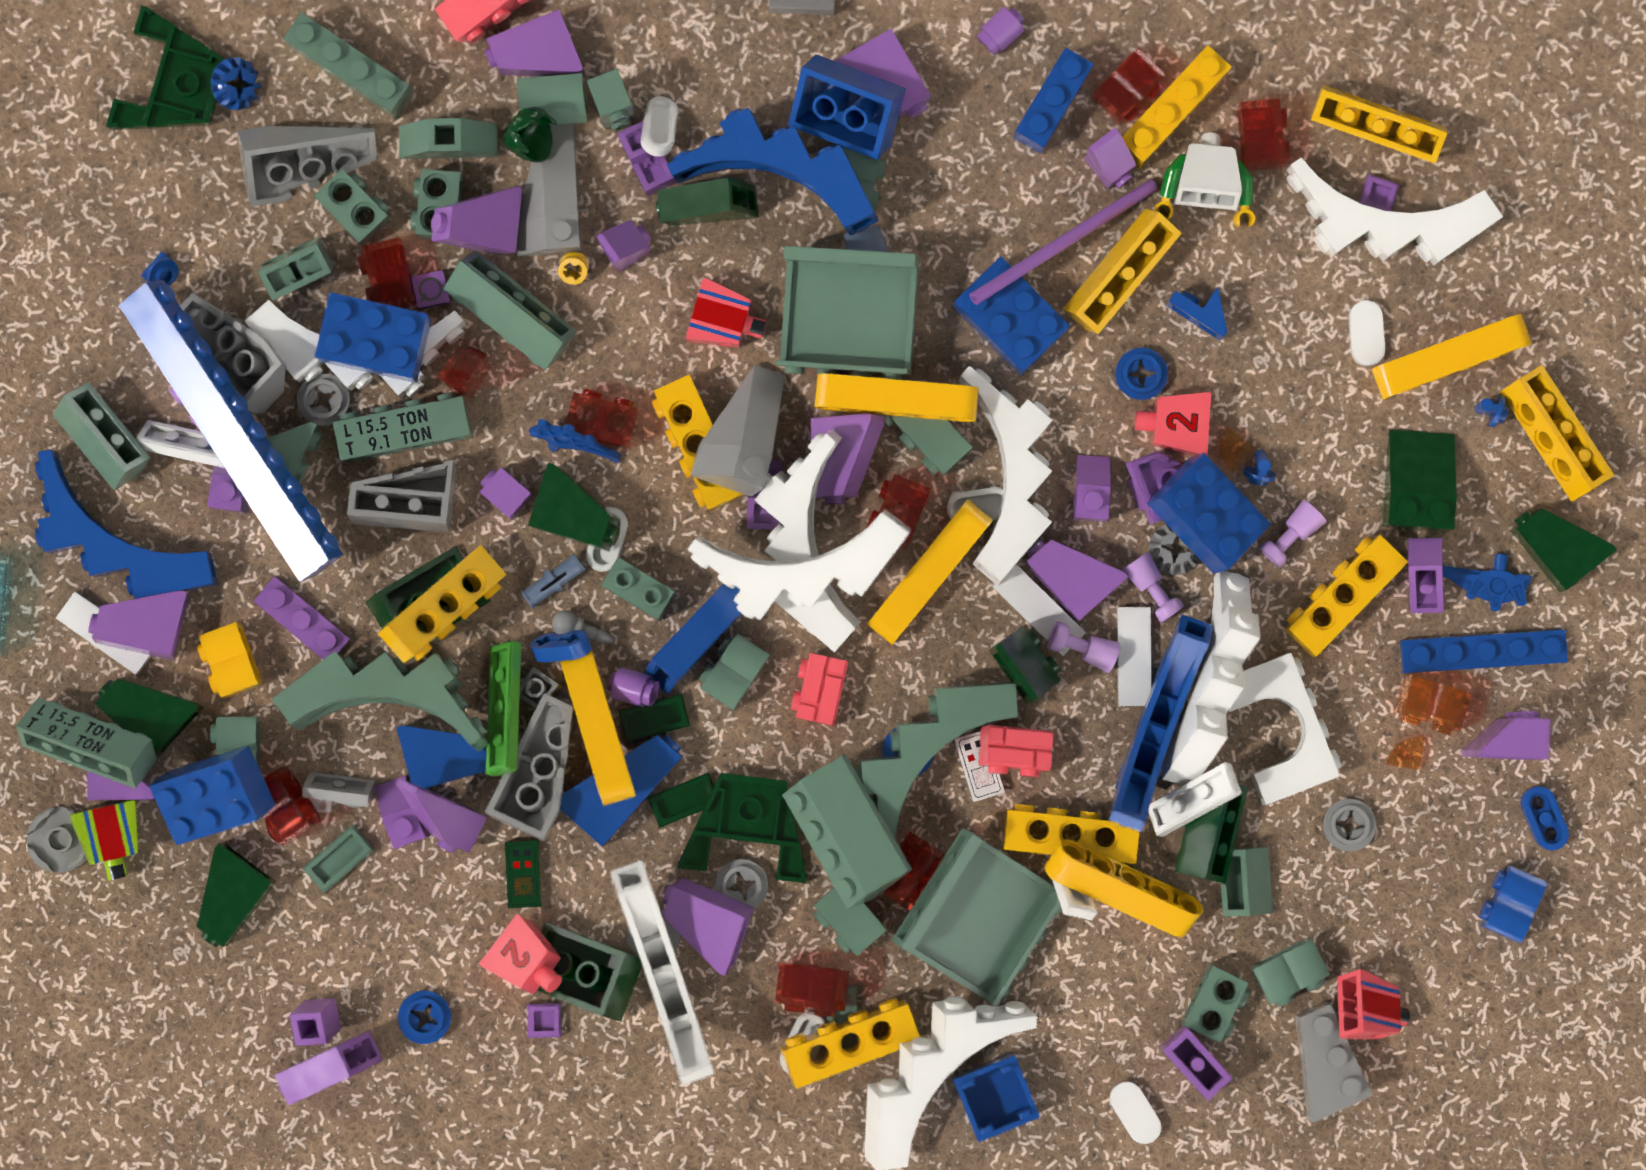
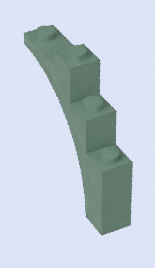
[272,651,489,752]
[853,682,1018,839]

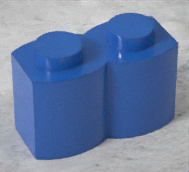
[1479,866,1548,943]

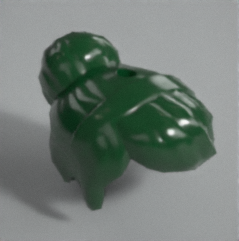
[503,106,557,163]

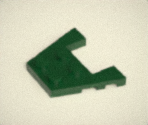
[106,5,225,130]
[678,773,806,883]

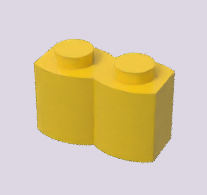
[197,622,263,698]

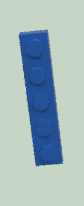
[1400,630,1568,674]

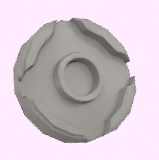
[27,807,87,873]

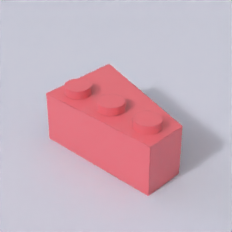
[435,0,530,43]

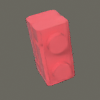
[791,653,848,726]
[978,725,1053,778]

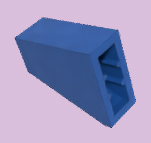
[396,725,487,789]

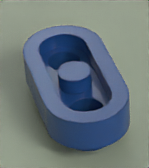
[1520,786,1569,850]

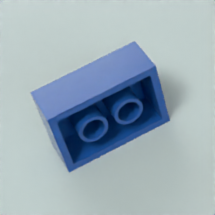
[788,54,906,160]
[952,256,1070,376]
[315,292,432,383]
[1147,453,1271,574]
[149,745,275,845]

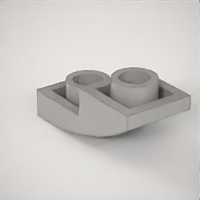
[519,667,579,733]

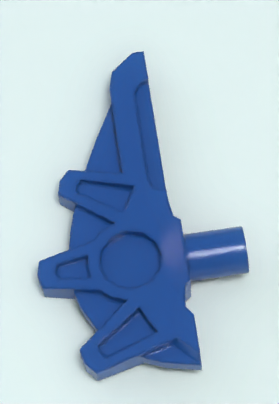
[529,419,621,464]
[1443,554,1532,612]

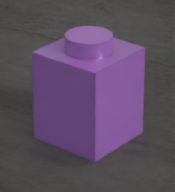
[479,467,533,520]
[290,998,341,1046]

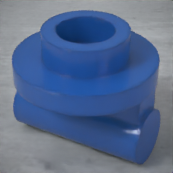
[140,251,179,286]
[1475,395,1509,428]
[1243,450,1276,486]

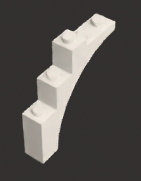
[1286,157,1503,266]
[244,300,466,399]
[958,366,1053,586]
[755,429,861,652]
[687,509,911,620]
[1162,571,1260,786]
[610,860,714,1085]
[864,997,1037,1170]

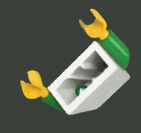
[1154,132,1256,227]

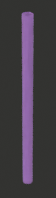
[970,179,1157,305]

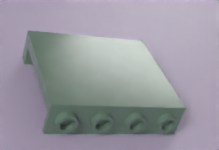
[776,246,920,380]
[892,828,1062,1007]

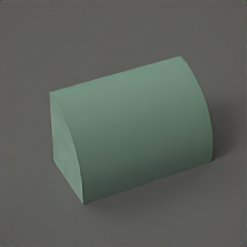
[517,73,587,125]
[1221,847,1273,917]

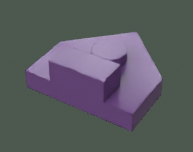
[1126,451,1183,525]

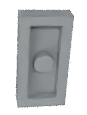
[302,772,375,813]

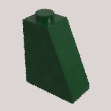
[656,177,759,226]
[528,463,620,552]
[1510,508,1617,592]
[95,679,204,757]
[197,842,276,948]

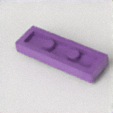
[253,576,351,659]

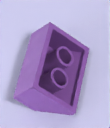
[1461,711,1550,760]

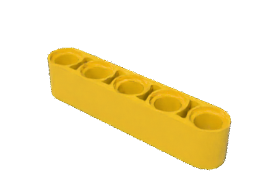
[1371,313,1533,400]
[814,374,979,422]
[867,499,994,645]
[560,649,636,806]
[1045,839,1203,937]

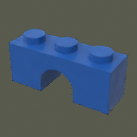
[1013,47,1094,154]

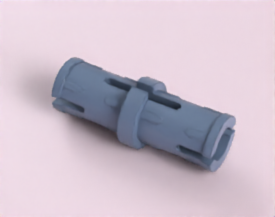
[521,553,586,609]

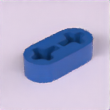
[530,630,592,663]

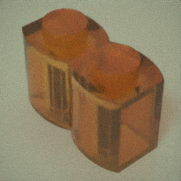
[1393,674,1472,736]

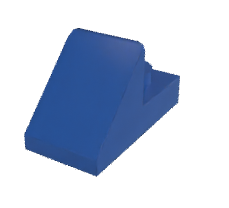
[1165,287,1227,341]

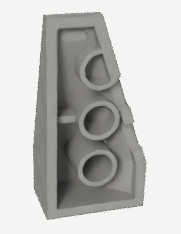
[516,123,582,257]
[237,126,377,207]
[180,293,286,414]
[690,365,785,497]
[485,693,574,841]

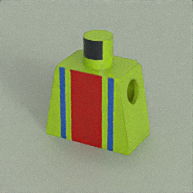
[69,800,138,881]

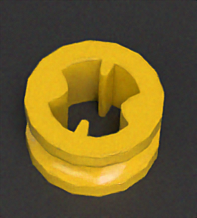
[558,251,589,285]

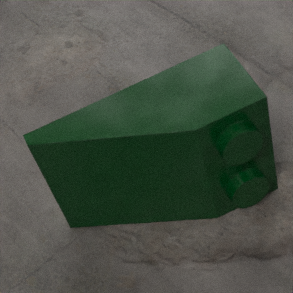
[1382,429,1457,532]
[365,546,491,633]
[989,626,1061,703]
[537,922,642,1022]

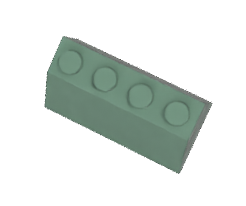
[782,755,912,910]

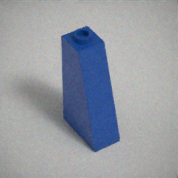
[644,583,742,696]
[560,735,683,847]

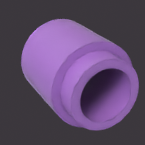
[976,7,1025,55]
[608,667,659,707]

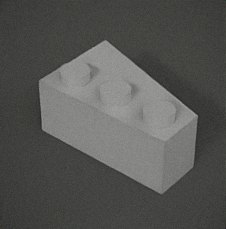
[347,460,457,533]
[1295,1001,1373,1123]

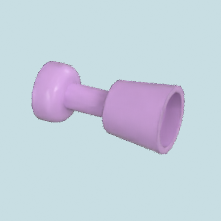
[1259,500,1327,568]
[1122,551,1184,623]
[1047,621,1120,673]

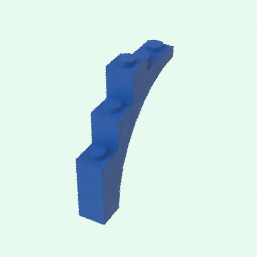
[667,107,879,236]
[35,449,218,599]
[1109,614,1213,832]

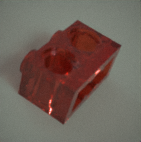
[565,389,639,449]
[882,831,946,910]

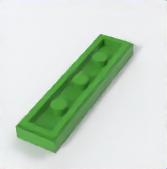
[486,641,521,777]

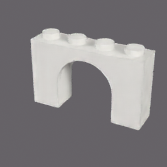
[1228,653,1342,805]

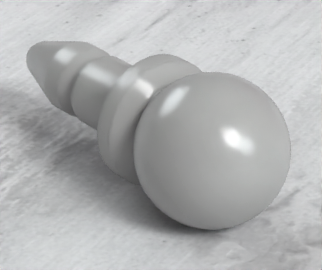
[552,610,614,643]

